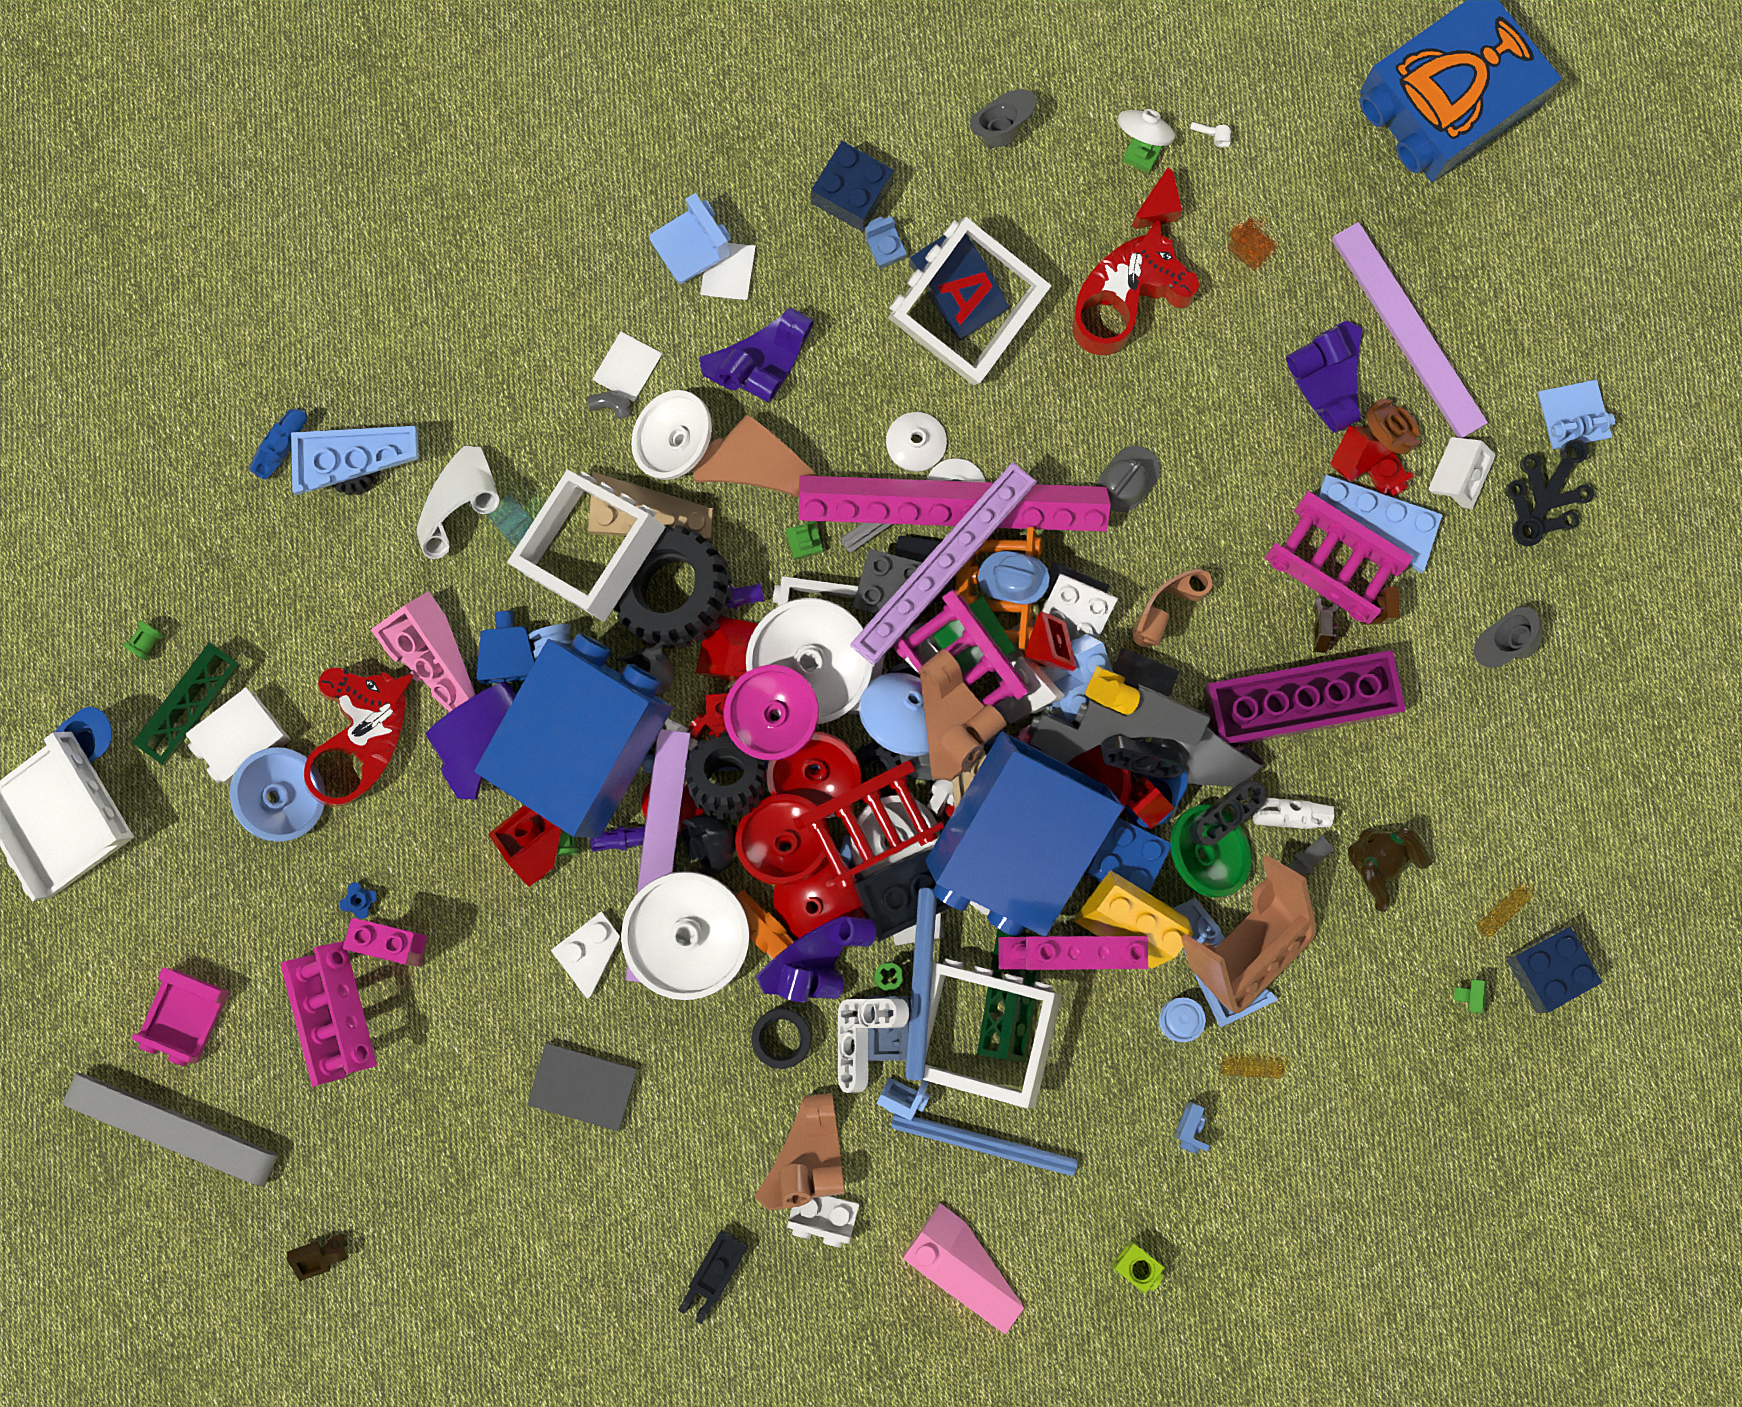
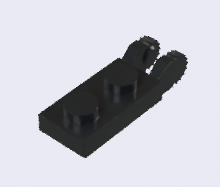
[678,1229,749,1324]

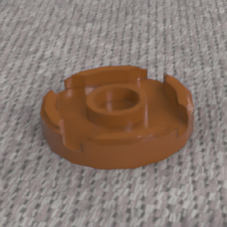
[1366,399,1420,454]

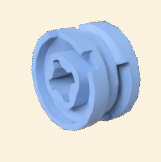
[528,624,573,660]
[1158,997,1206,1042]

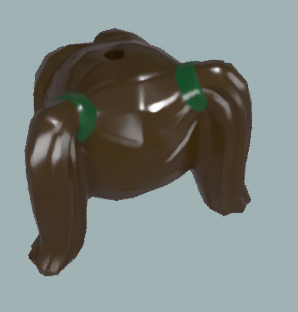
[1348,827,1432,912]

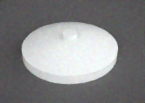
[746,598,872,724]
[621,871,749,1000]

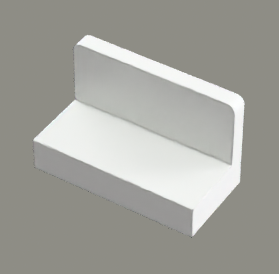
[1428,437,1496,509]

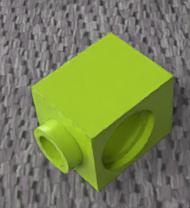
[1111,1240,1165,1294]

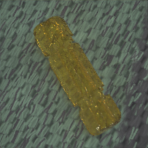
[1477,886,1530,938]
[1220,1058,1284,1079]

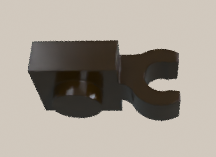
[1313,596,1339,653]
[287,1234,349,1282]

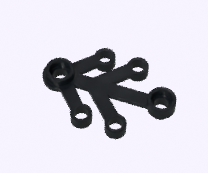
[1505,439,1594,547]

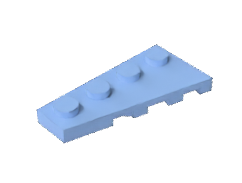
[291,426,419,496]
[1317,475,1442,573]
[1173,898,1278,1027]

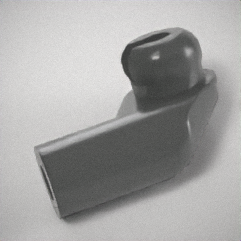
[587,391,631,419]

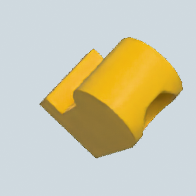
[1084,666,1140,715]

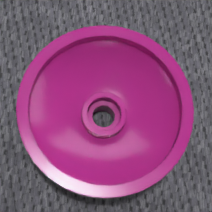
[724,665,819,761]

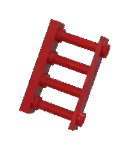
[793,760,944,889]

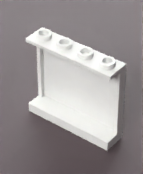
[0,732,134,901]

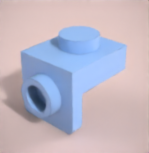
[876,1077,930,1121]

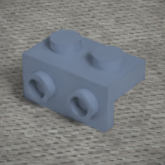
[866,996,911,1061]

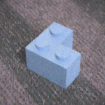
[1048,634,1113,723]

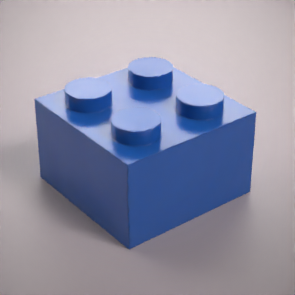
[1084,818,1171,893]

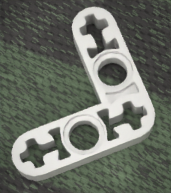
[838,999,909,1093]

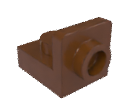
[1359,587,1400,625]

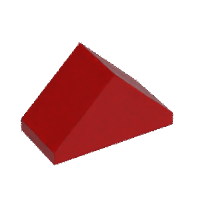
[1132,168,1182,229]
[1330,425,1393,482]
[1024,611,1077,671]
[1127,776,1174,829]

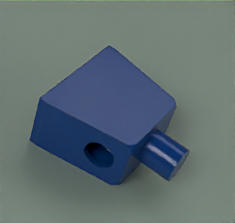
[477,611,536,685]

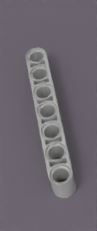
[62,1073,278,1186]

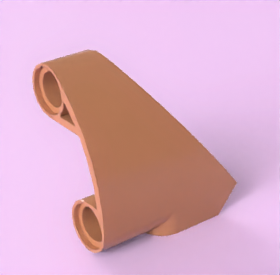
[693,415,817,498]
[1132,569,1212,648]
[919,649,1007,781]
[755,1093,845,1211]

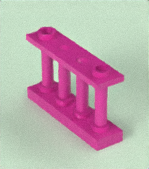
[1264,491,1413,625]
[893,590,1031,707]
[998,936,1148,970]
[280,941,377,1087]

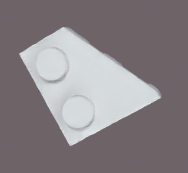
[551,912,621,999]

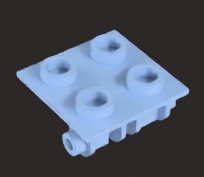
[1538,380,1615,450]

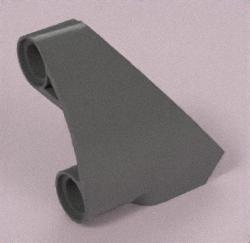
[1137,705,1264,786]

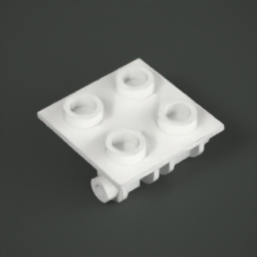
[1041,574,1118,640]

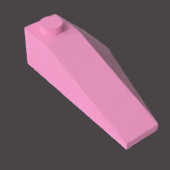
[371,591,475,712]
[902,1203,1024,1335]

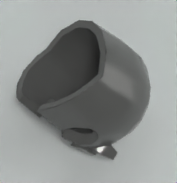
[618,644,674,696]

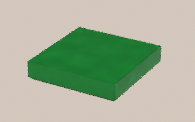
[932,597,1016,675]

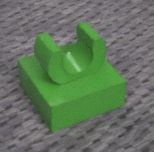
[1123,138,1162,173]
[785,521,823,561]
[1454,979,1487,1014]

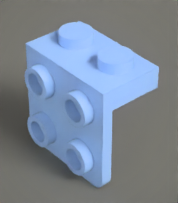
[650,193,731,284]

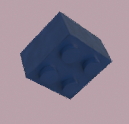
[811,141,894,232]
[1505,926,1603,1013]

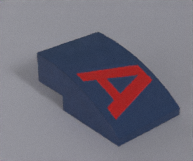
[909,233,1010,342]

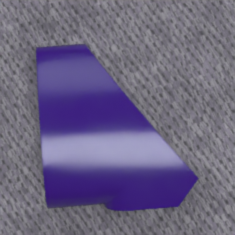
[699,307,814,403]
[1286,320,1363,433]
[425,681,516,800]
[756,916,876,1002]

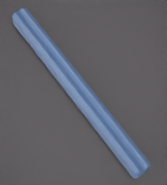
[905,888,937,1080]
[891,1113,1078,1176]

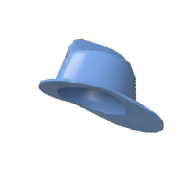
[978,551,1050,605]

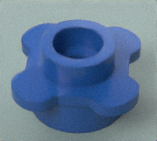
[339,882,377,919]

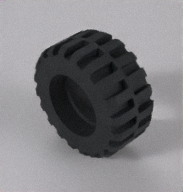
[613,524,733,649]

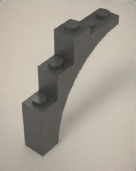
[1027,684,1210,764]

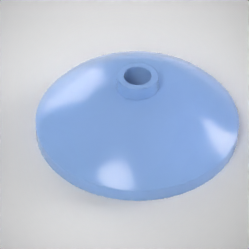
[859,673,929,756]
[230,747,325,842]

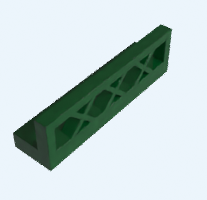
[132,642,241,766]
[977,929,1042,1063]

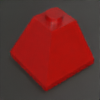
[695,616,758,682]
[488,805,561,887]

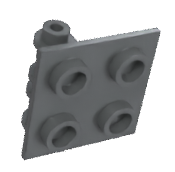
[852,549,922,624]

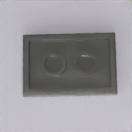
[527,1043,638,1131]

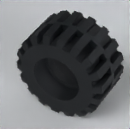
[685,732,767,820]

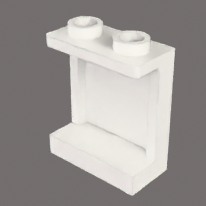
[185,688,291,785]

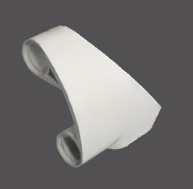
[416,446,500,559]

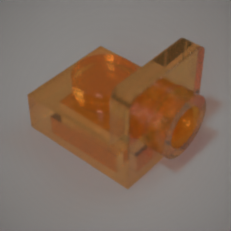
[1227,217,1276,271]

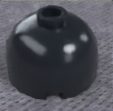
[681,813,737,877]

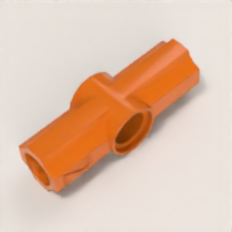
[736,890,794,959]

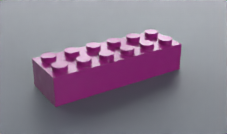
[1203,650,1406,746]

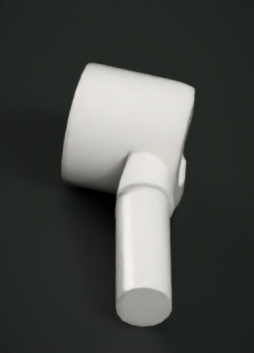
[1190,122,1231,148]

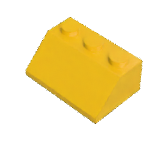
[1074,870,1194,969]

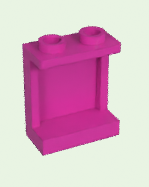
[343,918,429,967]
[132,967,230,1066]

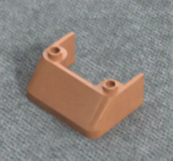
[1181,854,1316,1013]

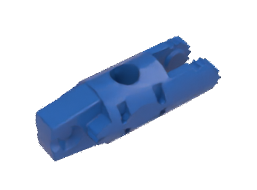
[248,408,307,480]

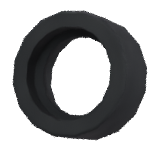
[751,1008,812,1069]

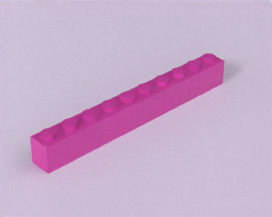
[798,475,1111,532]

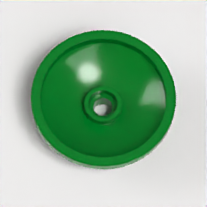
[1171,805,1251,898]

